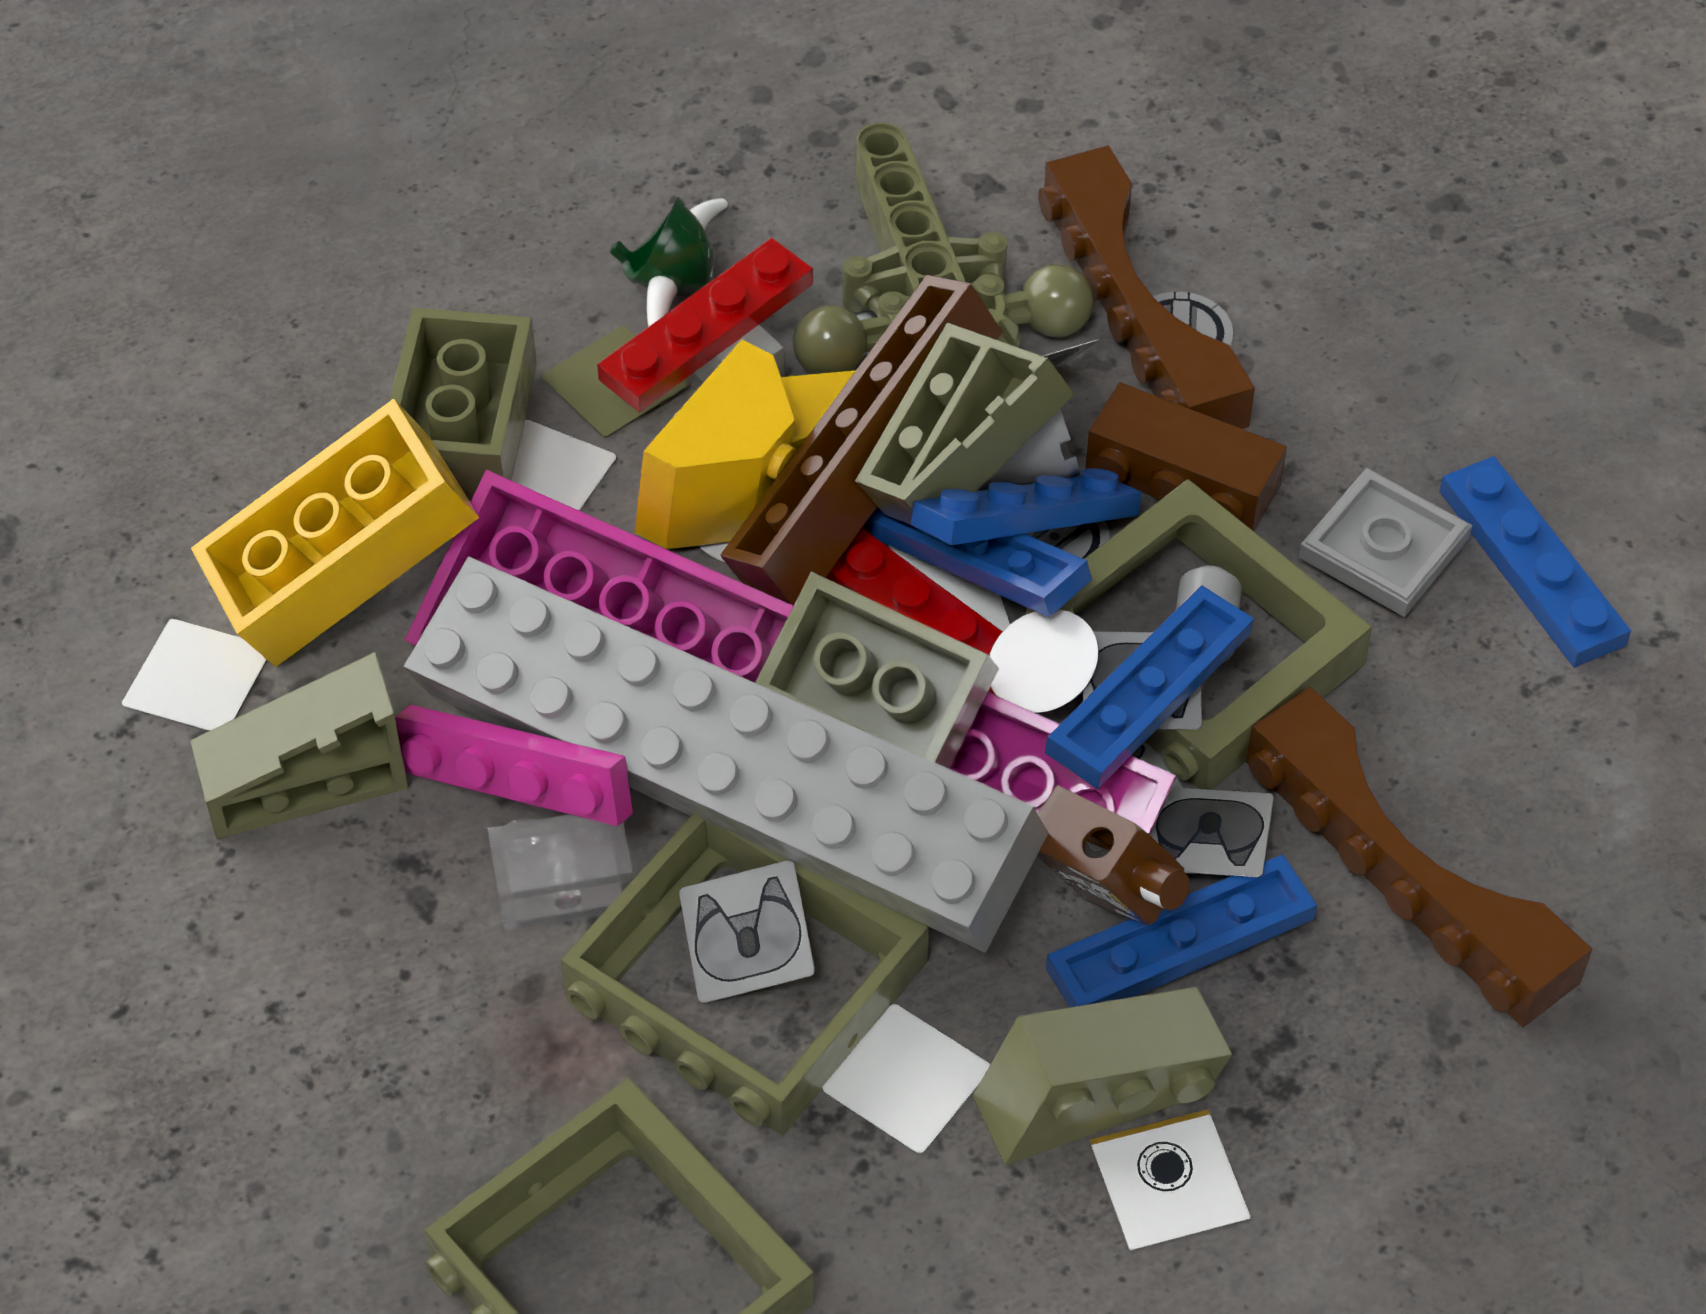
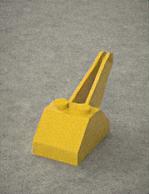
[634,339,856,549]

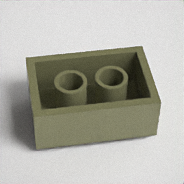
[389,307,537,500]
[755,572,999,769]

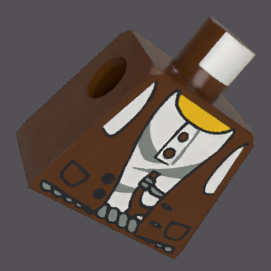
[1037,785,1190,926]

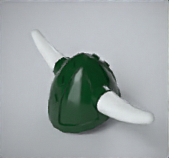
[609,196,728,327]

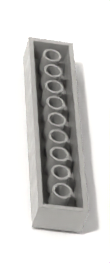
[403,556,1049,953]

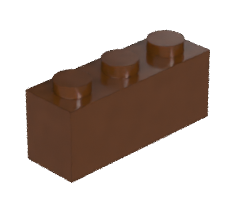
[1085,382,1287,531]

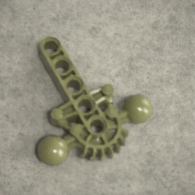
[792,122,1094,374]

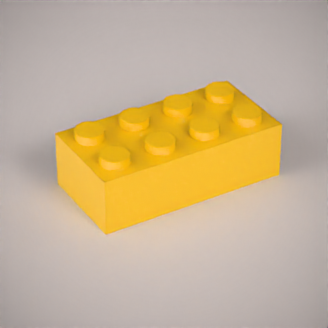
[191,399,479,667]

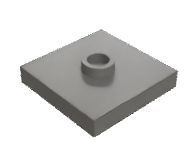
[1298,468,1472,617]

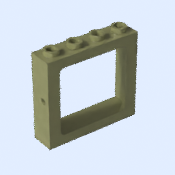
[1026,479,1372,790]
[561,814,929,1136]
[424,1077,814,1314]

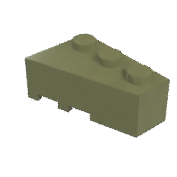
[855,323,1074,525]
[973,987,1232,1165]

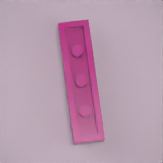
[395,705,633,826]

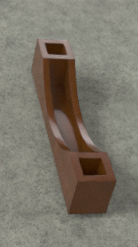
[1038,145,1255,429]
[1246,687,1593,1028]

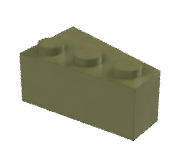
[190,652,408,839]

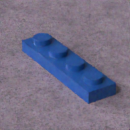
[1439,456,1631,668]
[911,468,1142,545]
[867,509,1092,617]
[1044,585,1254,789]
[1046,854,1317,1008]

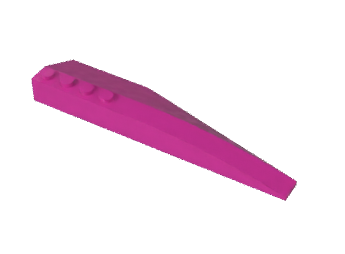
[404,470,1177,835]

